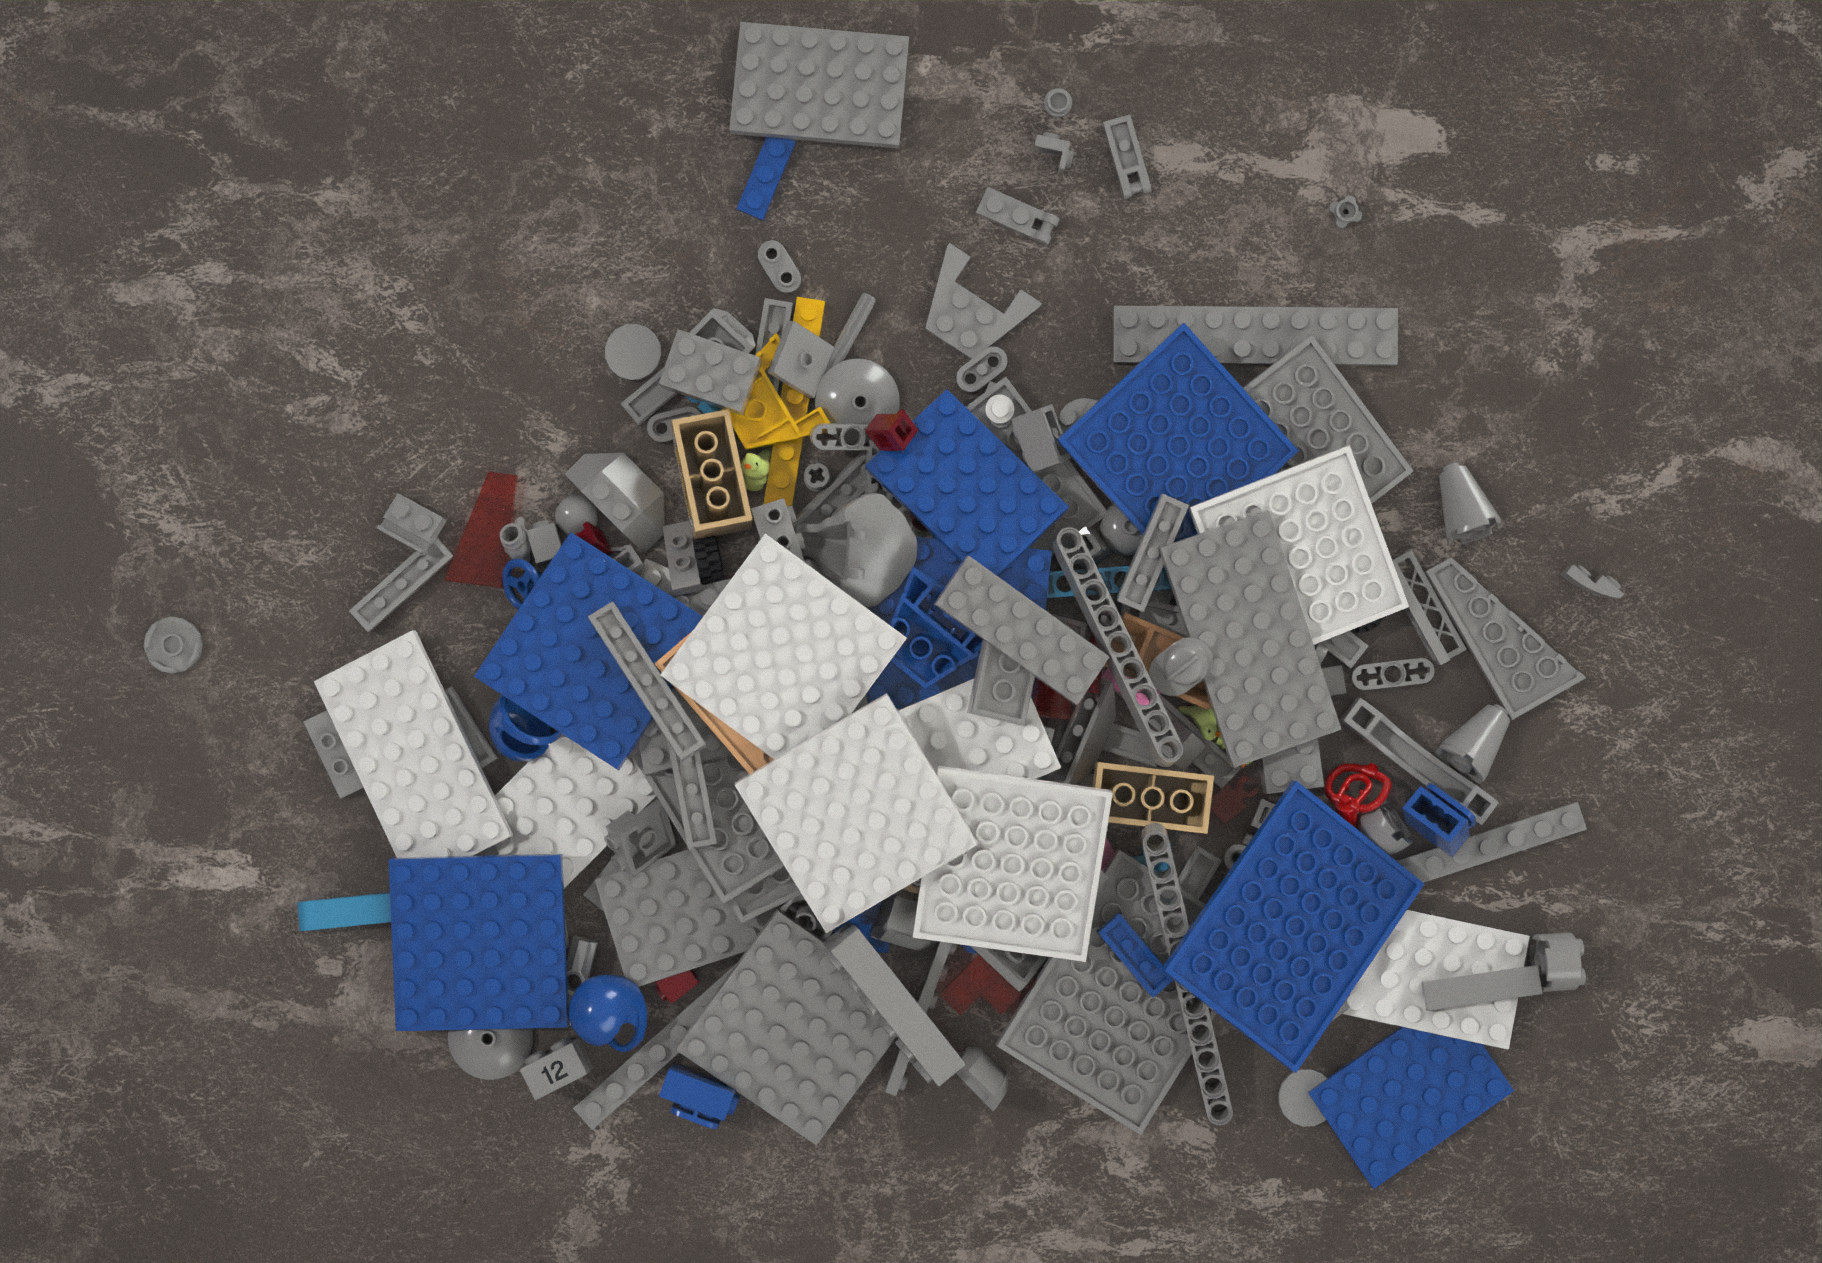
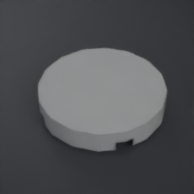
[605,324,662,381]
[143,617,203,674]
[1278,1069,1327,1127]

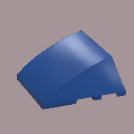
[890,566,983,688]

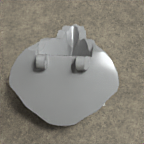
[794,493,917,607]

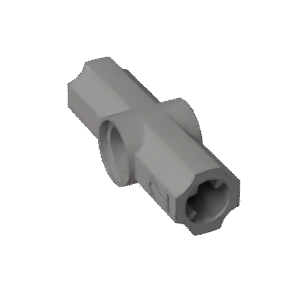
[567,936,598,1026]

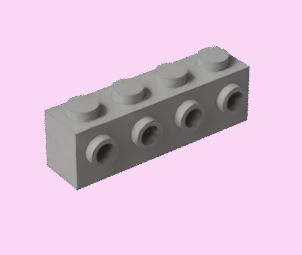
[751,498,812,567]

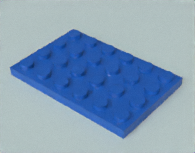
[865,389,1069,577]
[1307,1027,1514,1189]

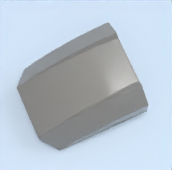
[689,308,756,354]
[871,889,940,952]
[956,1047,1008,1111]

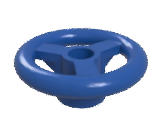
[502,559,541,610]

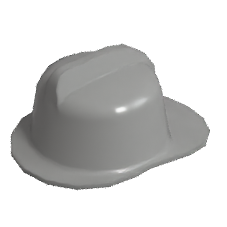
[1149,637,1213,696]

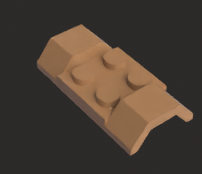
[1104,612,1211,710]

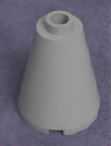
[1439,463,1503,545]
[1435,704,1510,785]

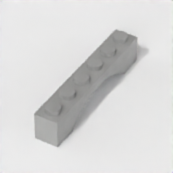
[1339,698,1499,825]

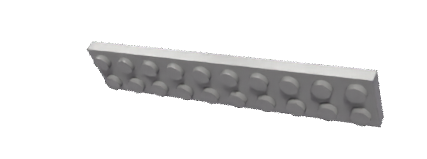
[1113,306,1398,366]

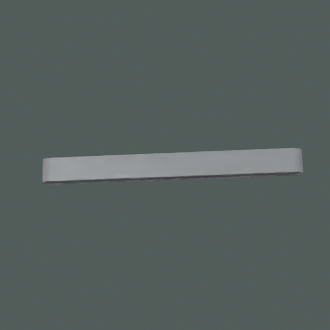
[1141,823,1233,1125]

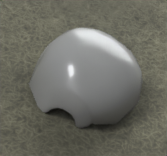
[555,493,598,537]

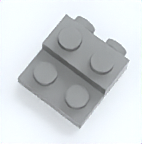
[604,799,677,877]

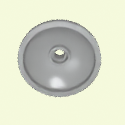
[815,359,900,444]
[448,1028,534,1080]

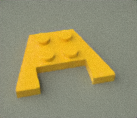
[722,333,830,450]

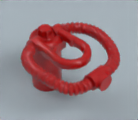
[1323,763,1392,830]

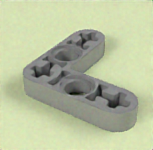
[810,423,893,502]

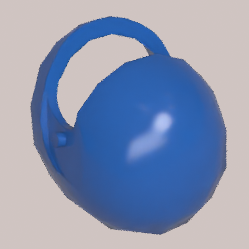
[488,694,562,761]
[569,975,647,1052]

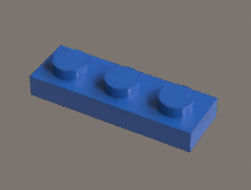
[736,137,796,221]
[1096,913,1173,998]

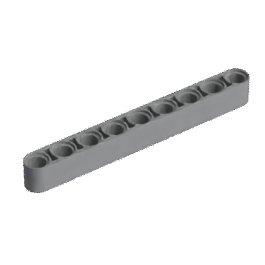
[1052,527,1183,767]

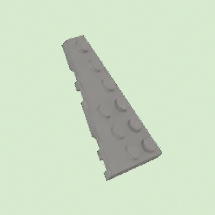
[1425,557,1586,720]

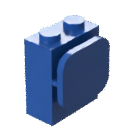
[1402,783,1476,857]
[659,1062,740,1129]

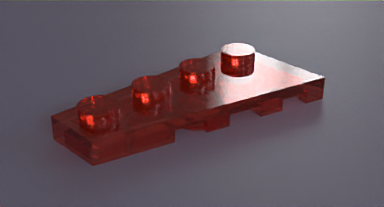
[445,471,518,588]

